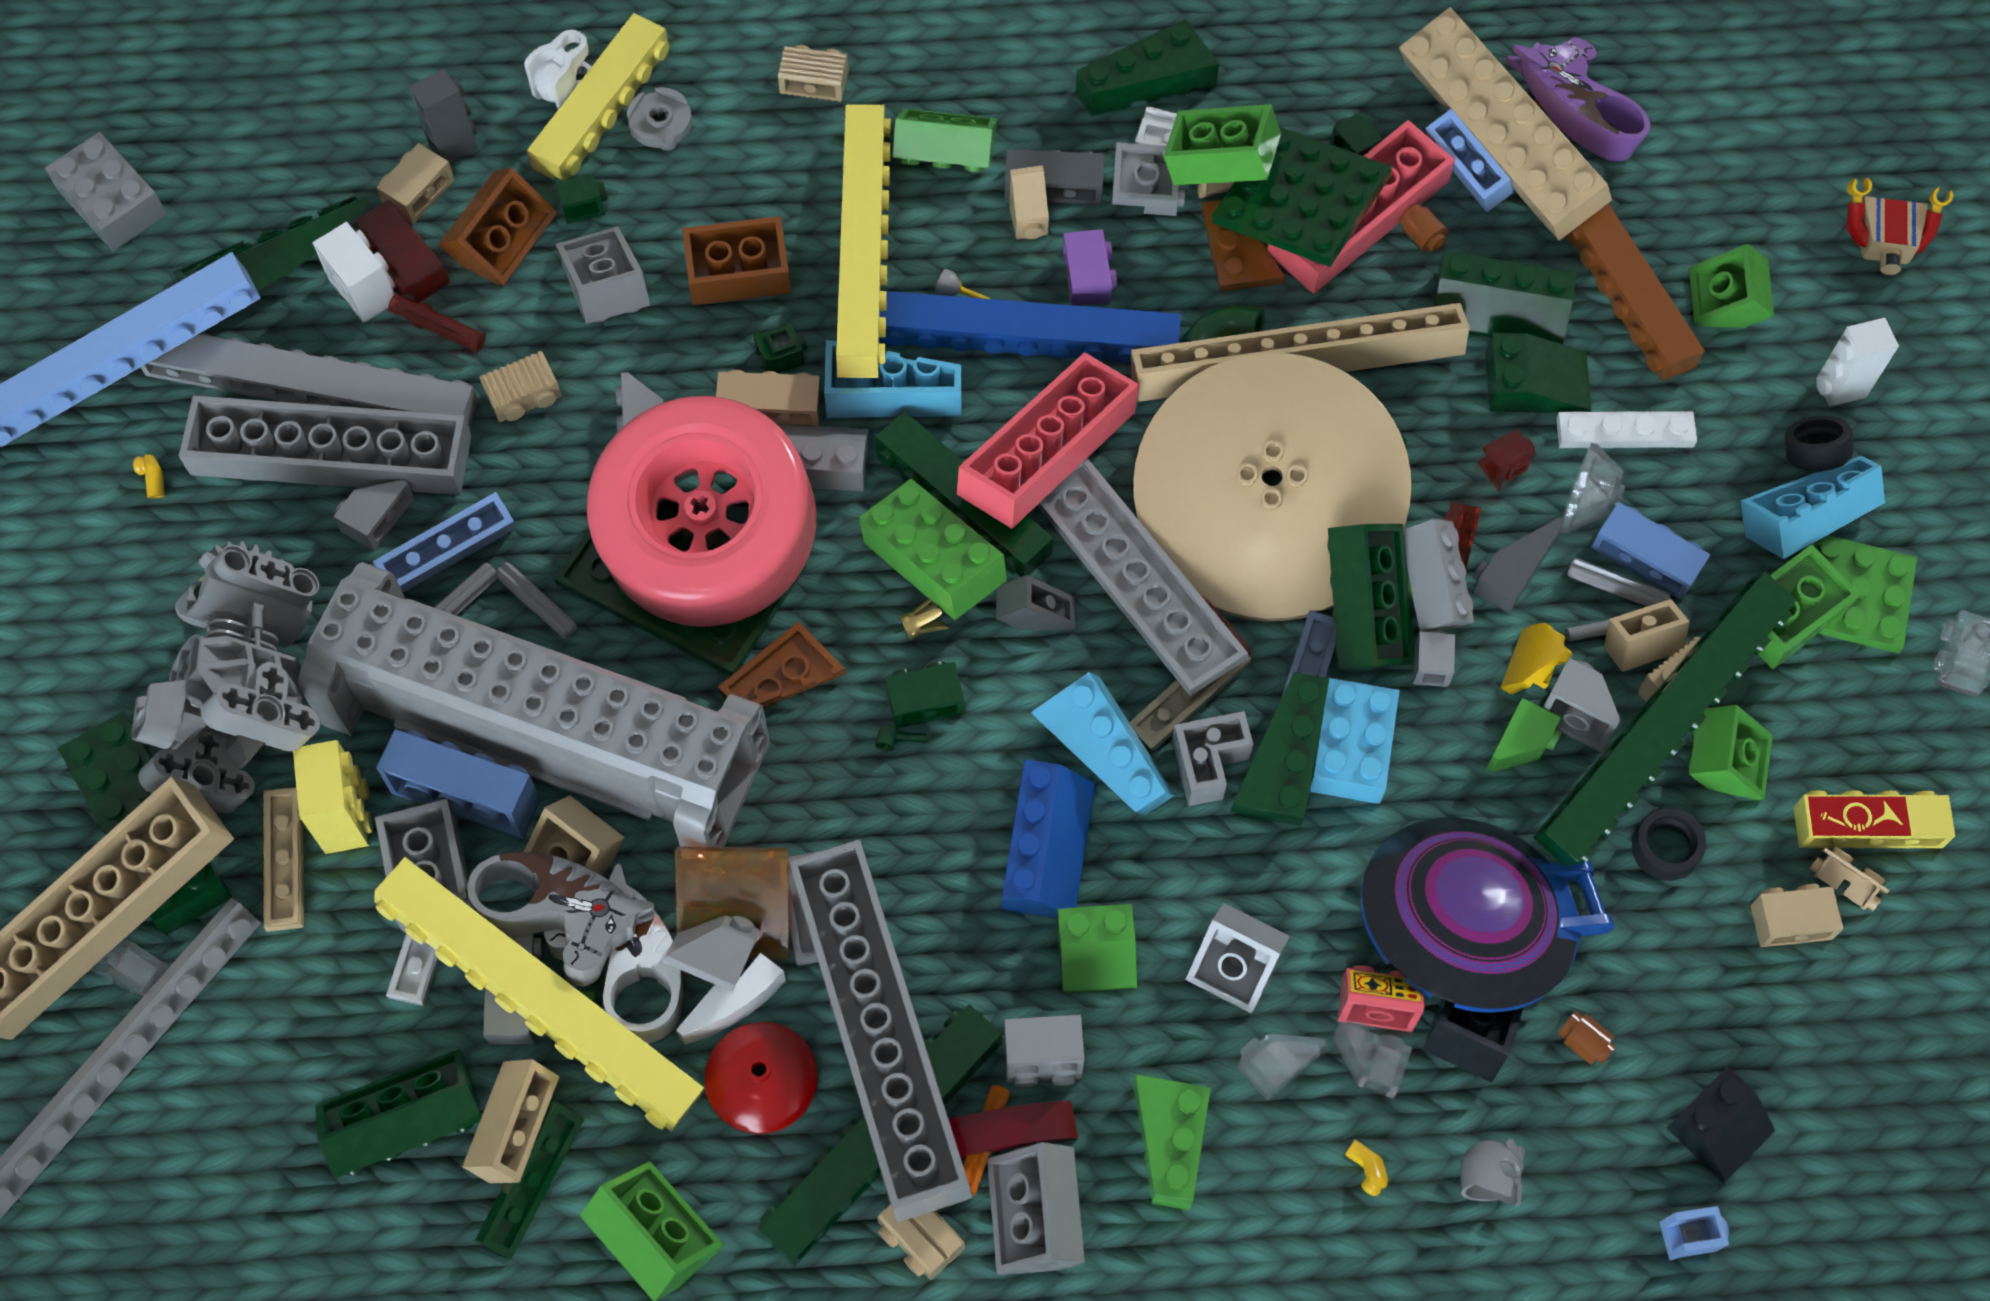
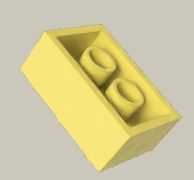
[293,740,373,854]

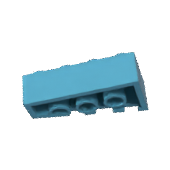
[824,340,962,418]
[1030,672,1175,815]

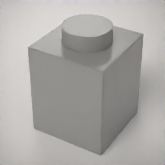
[1413,629,1455,687]

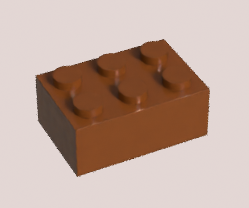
[682,216,791,305]

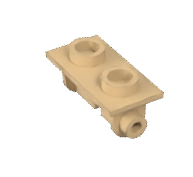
[1809,846,1889,911]

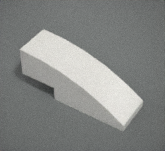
[676,953,786,1045]

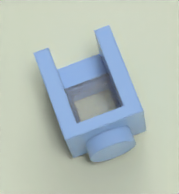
[1659,1206,1729,1260]

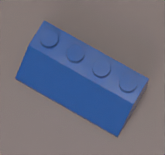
[1002,759,1095,918]

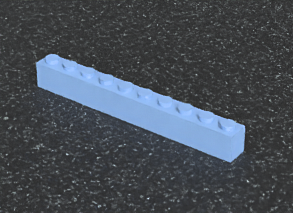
[0,252,261,447]

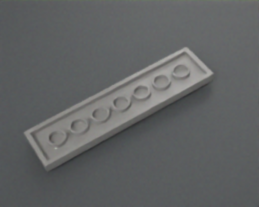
[1037,458,1248,696]

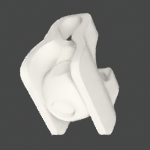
[524,30,592,111]

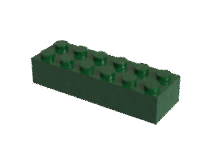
[57,711,232,936]

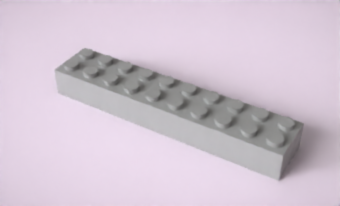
[789,839,973,1222]

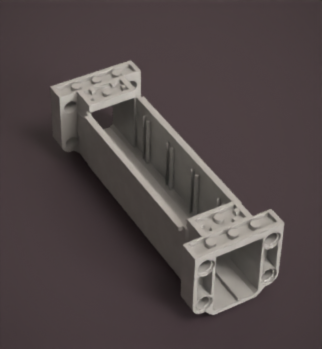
[298,562,770,869]

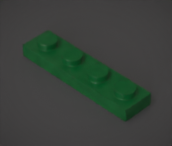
[475,1101,585,1259]

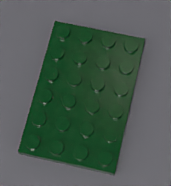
[554,499,806,676]

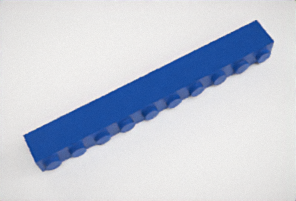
[879,291,1181,364]

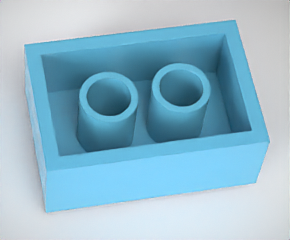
[1310,678,1400,804]

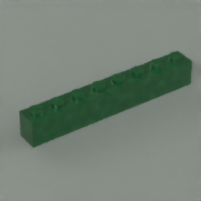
[758,1004,1003,1267]

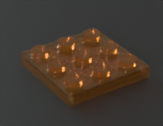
[675,847,790,959]

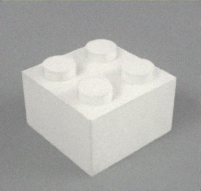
[312,221,397,323]

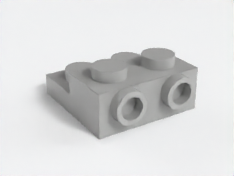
[1112,142,1185,216]

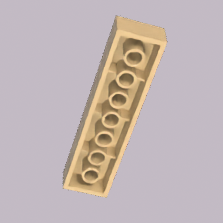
[1398,7,1612,241]
[0,776,234,1040]

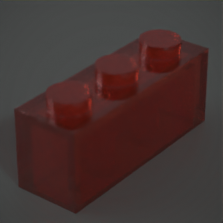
[356,200,450,304]

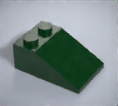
[1485,333,1591,413]

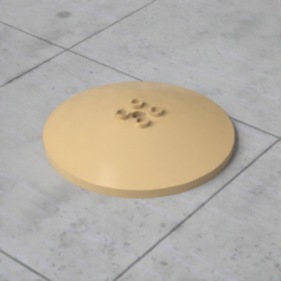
[1133,353,1411,622]

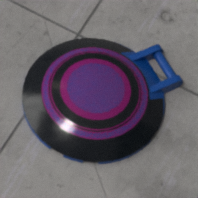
[1360,817,1615,1013]

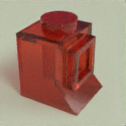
[1478,429,1536,491]

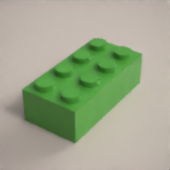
[859,479,1007,620]

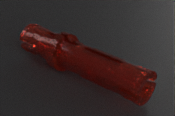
[388,293,486,352]

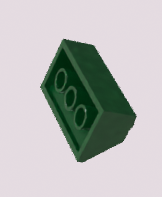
[1433,250,1576,344]
[1327,524,1414,669]
[315,1049,482,1179]

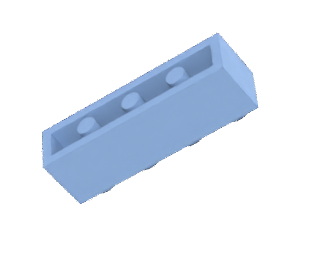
[373,492,514,593]

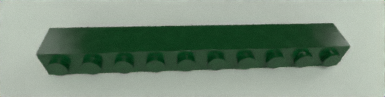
[1533,571,1797,867]

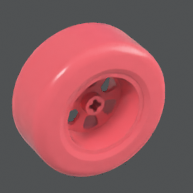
[587,396,817,627]

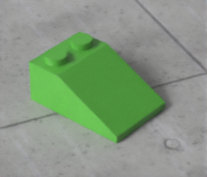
[1758,544,1861,669]

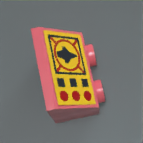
[1338,965,1424,1032]

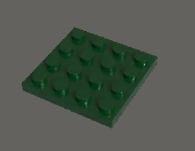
[1212,127,1392,267]

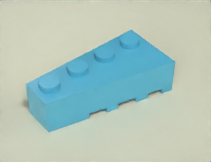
[1741,456,1885,560]

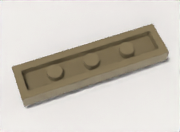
[1129,656,1251,754]

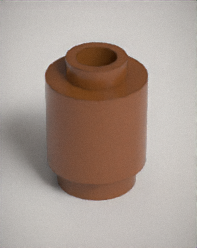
[1400,204,1448,252]
[1557,1011,1616,1066]

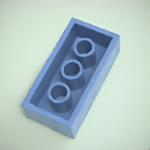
[376,729,541,839]

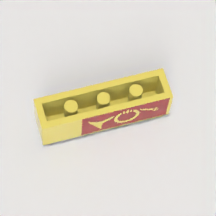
[1793,790,1955,848]

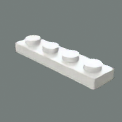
[1556,411,1697,448]

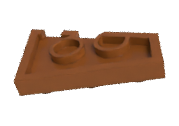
[1201,200,1285,292]
[718,621,846,708]

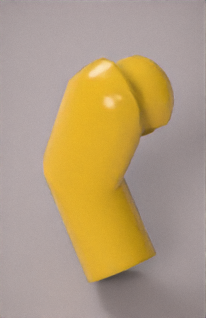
[133,454,165,498]
[1345,1139,1388,1196]

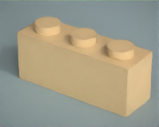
[716,370,822,426]
[462,1059,559,1183]

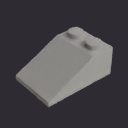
[556,226,650,324]

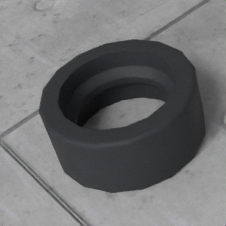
[1784,416,1854,471]
[1632,808,1706,881]

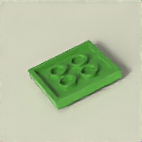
[1809,535,1917,654]

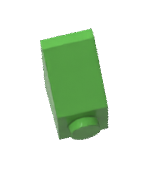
[1486,698,1562,772]

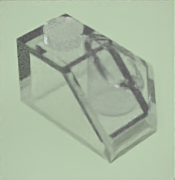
[1561,442,1625,534]

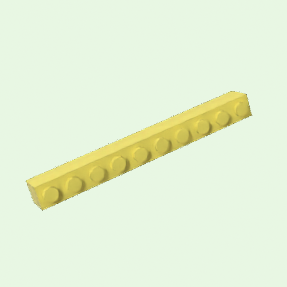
[836,104,891,378]
[374,857,704,1132]

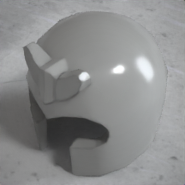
[1461,1139,1525,1206]

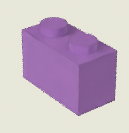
[1063,229,1117,306]

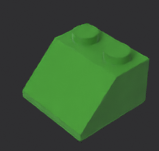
[1689,243,1774,328]
[1688,705,1773,800]
[1057,904,1137,993]

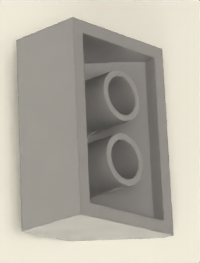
[776,423,869,492]
[987,1142,1085,1275]

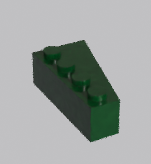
[1075,19,1219,116]
[1230,672,1329,826]

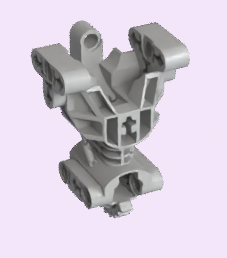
[131,541,320,814]

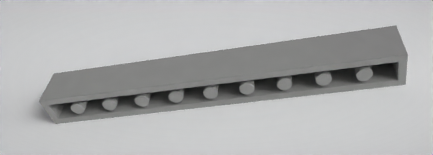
[141,332,479,429]

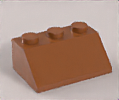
[439,167,558,286]

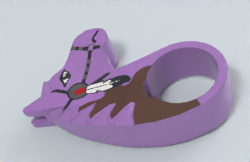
[1505,38,1650,161]

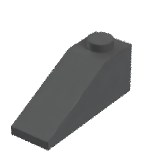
[1473,517,1566,614]

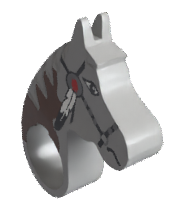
[467,852,654,987]

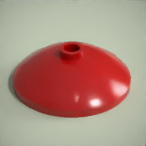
[704,1022,818,1134]

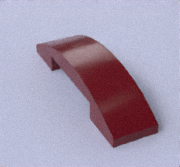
[948,1101,1078,1160]

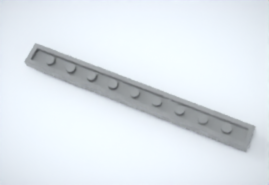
[0,898,261,1219]

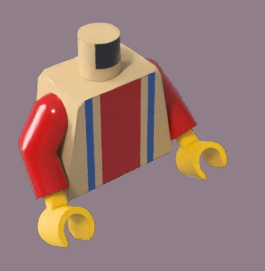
[1846,178,1953,275]

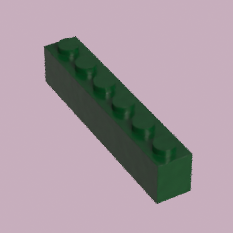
[875,411,1053,577]

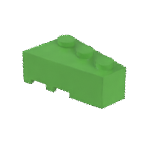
[1133,1074,1211,1210]

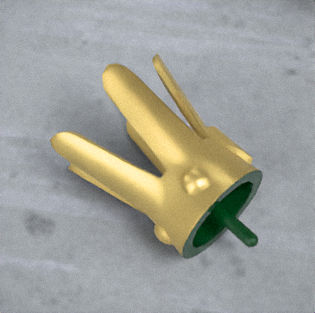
[894,599,949,641]

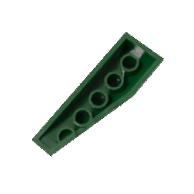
[173,194,368,291]

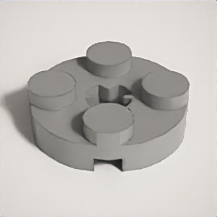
[627,87,692,151]

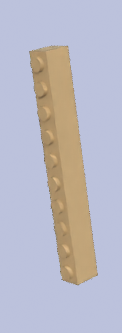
[1131,303,1470,402]

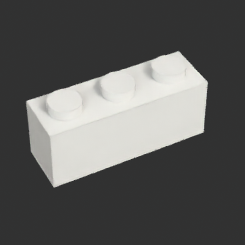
[1816,318,1899,407]

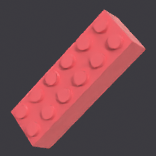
[1268,120,1455,294]
[957,352,1139,529]

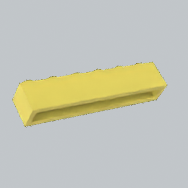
[527,13,669,181]

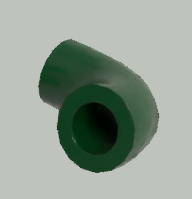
[1179,305,1265,343]

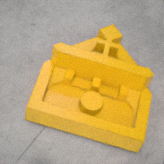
[1500,623,1572,695]

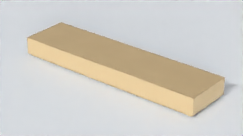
[264,787,304,932]

